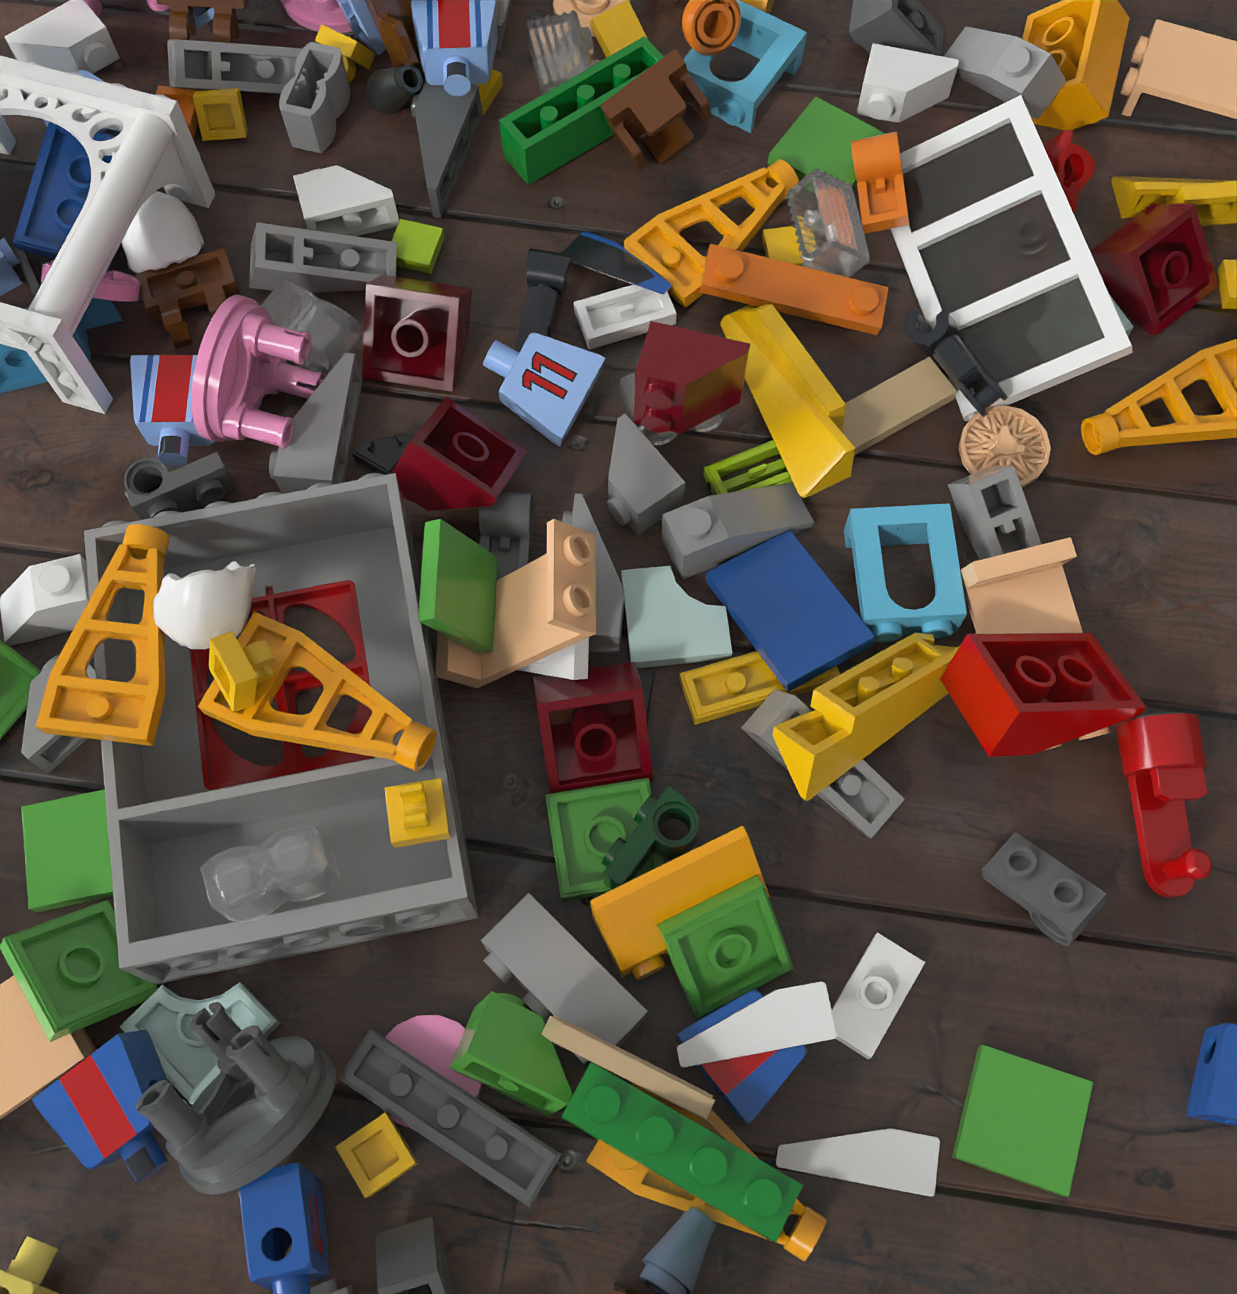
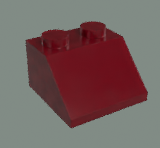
[1090,204,1219,335]
[362,275,472,392]
[634,321,750,434]
[391,396,527,511]
[533,662,654,794]

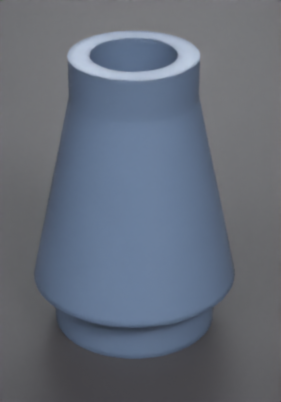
[639,1207,717,1294]

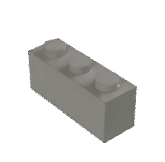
[481,893,648,1064]

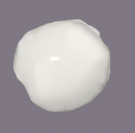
[121,191,204,273]
[153,561,256,649]

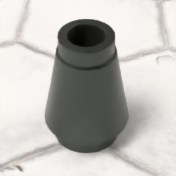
[366,65,423,114]

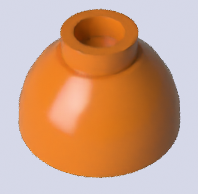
[682,0,741,56]

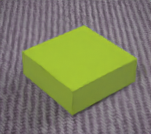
[392,219,445,274]

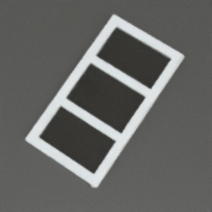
[891,95,1133,421]

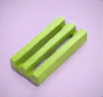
[703,440,795,495]

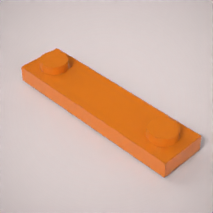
[699,244,889,336]

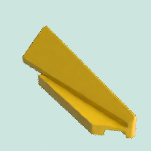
[1111,176,1237,226]
[720,304,855,498]
[772,633,960,801]

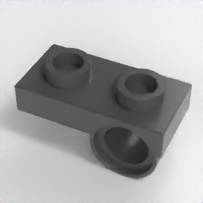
[124,452,237,520]
[479,492,535,581]
[982,832,1107,946]

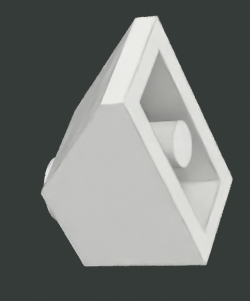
[4,0,120,74]
[856,43,959,123]
[293,165,399,236]
[0,554,89,646]

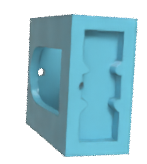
[683,0,807,133]
[844,503,967,643]

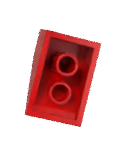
[940,633,1147,757]

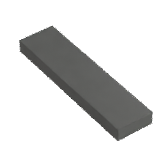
[338,1029,562,1207]

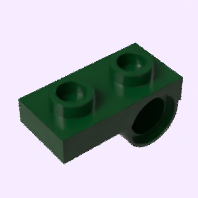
[601,786,699,890]

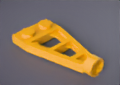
[624,159,799,309]
[1081,339,1237,455]
[35,524,170,746]
[198,612,437,772]
[586,1061,827,1262]

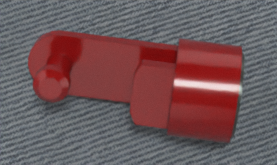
[1115,712,1212,898]

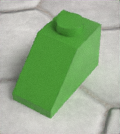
[449,991,572,1117]

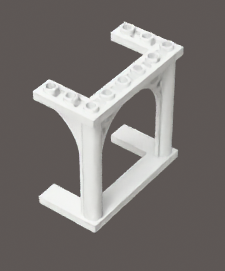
[0,56,215,414]

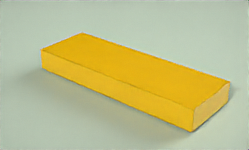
[679,651,840,725]

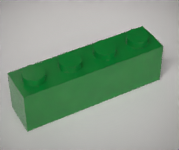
[499,36,664,185]
[561,1062,803,1243]

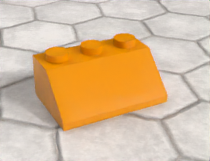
[1022,0,1130,131]
[590,826,770,981]

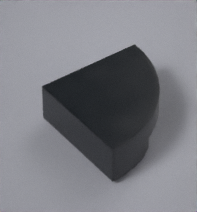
[352,434,413,475]

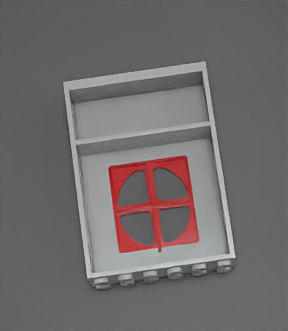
[84,473,479,984]

